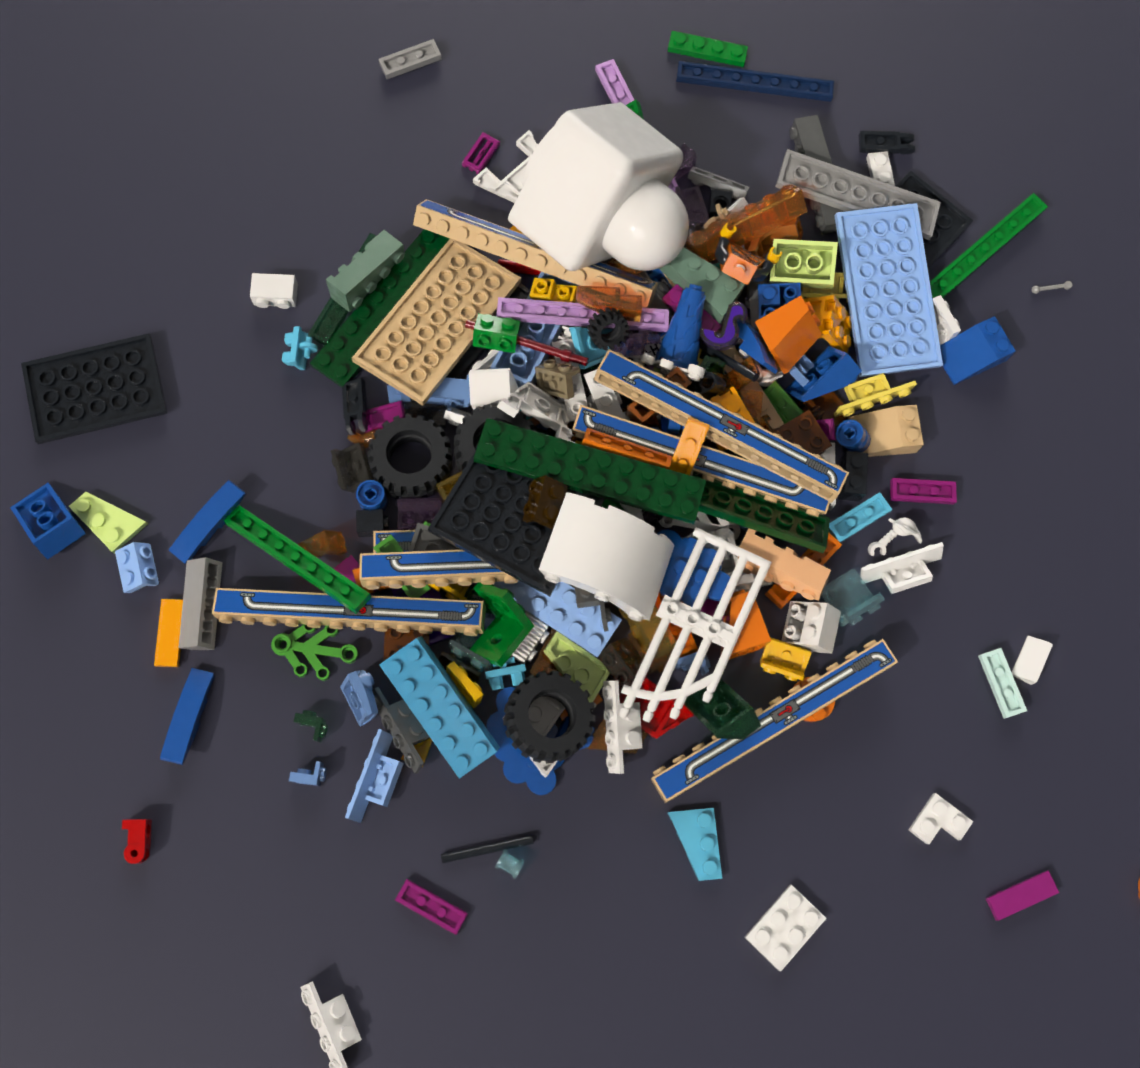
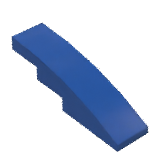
[726,311,778,374]
[169,480,246,564]
[160,668,215,765]

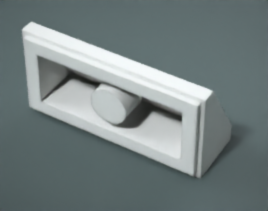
[1011,636,1053,685]

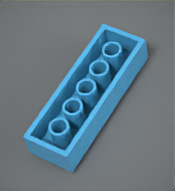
[379,636,500,779]

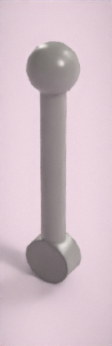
[1032,281,1073,294]

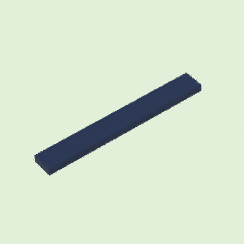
[676,61,834,102]

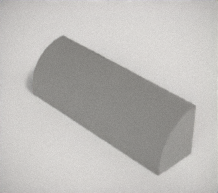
[178,557,222,650]

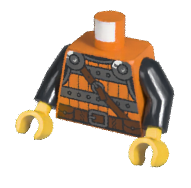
[715,222,782,285]

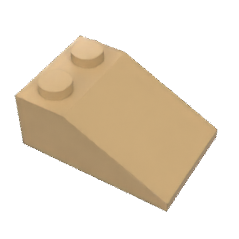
[848,405,924,457]

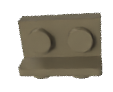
[535,359,580,399]

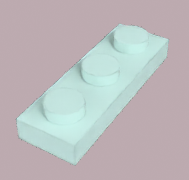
[978,648,1027,719]

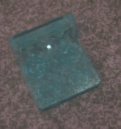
[821,569,885,627]

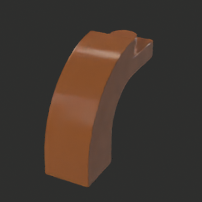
[743,214,804,259]

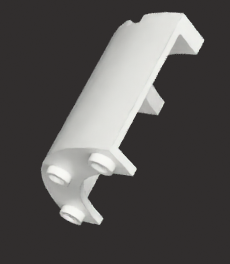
[539,492,675,622]

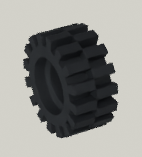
[587,307,630,350]

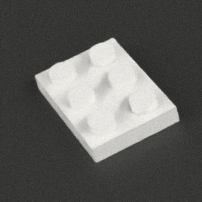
[744,885,826,972]

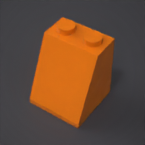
[755,296,822,374]
[721,589,771,660]

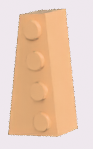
[738,528,831,601]

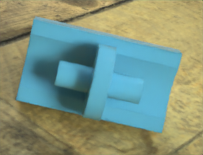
[282,326,318,370]
[485,656,526,691]

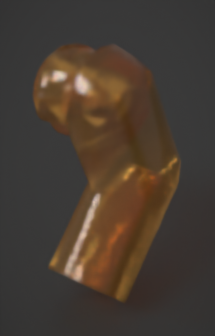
[347,429,376,448]

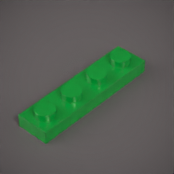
[667,31,748,67]

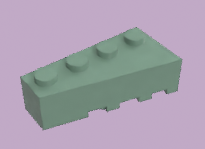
[326,230,405,312]
[659,247,745,325]

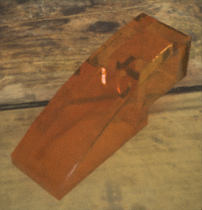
[576,286,642,322]

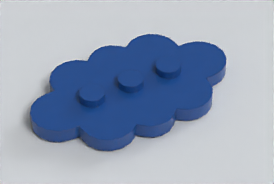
[657,529,730,607]
[486,687,564,796]

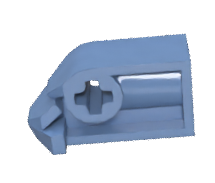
[424,375,471,409]

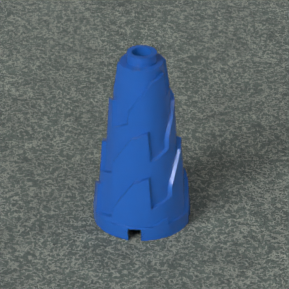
[655,284,706,369]

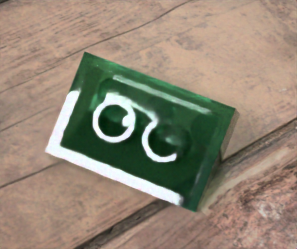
[684,679,761,739]

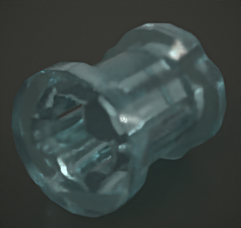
[495,849,525,879]

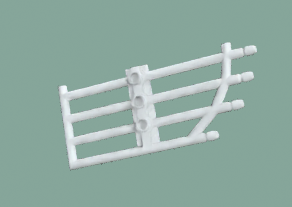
[619,527,772,723]

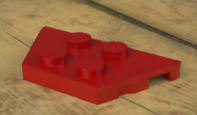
[619,664,697,739]

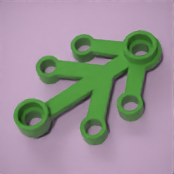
[271,624,359,681]

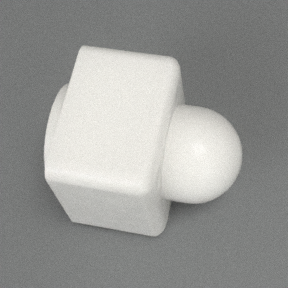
[508,102,689,271]

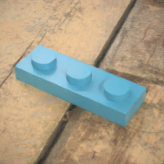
[829,492,892,543]

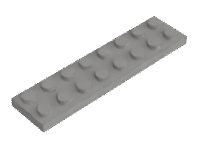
[775,149,941,240]

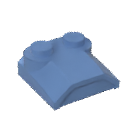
[340,670,378,727]

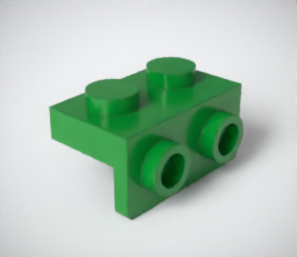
[472,313,521,353]

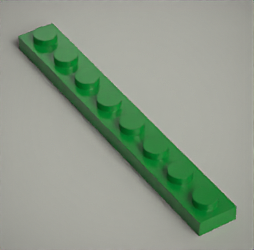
[930,193,1048,299]
[224,505,371,614]

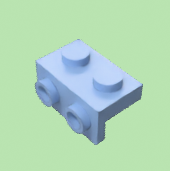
[115,542,159,593]

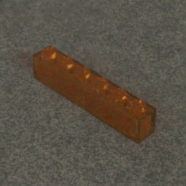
[685,185,808,262]

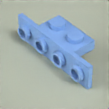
[345,729,404,823]

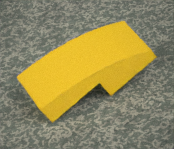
[529,278,578,303]

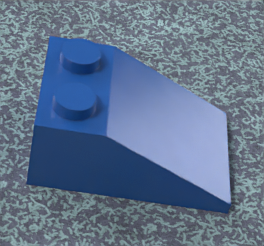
[940,316,1016,385]
[785,346,862,402]
[10,482,86,560]

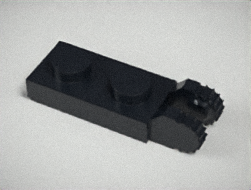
[859,131,915,155]
[342,377,368,436]

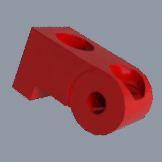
[122,819,152,864]

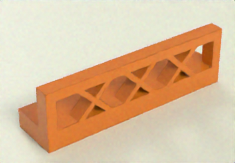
[581,428,672,469]

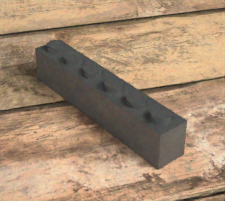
[789,115,846,235]

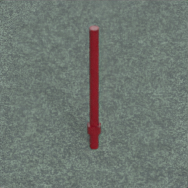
[465,319,589,366]

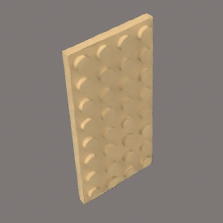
[352,239,521,406]

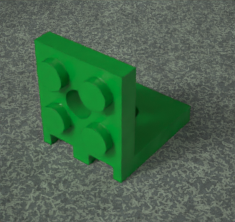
[469,582,534,668]

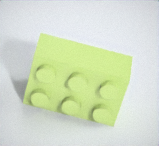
[770,239,838,289]

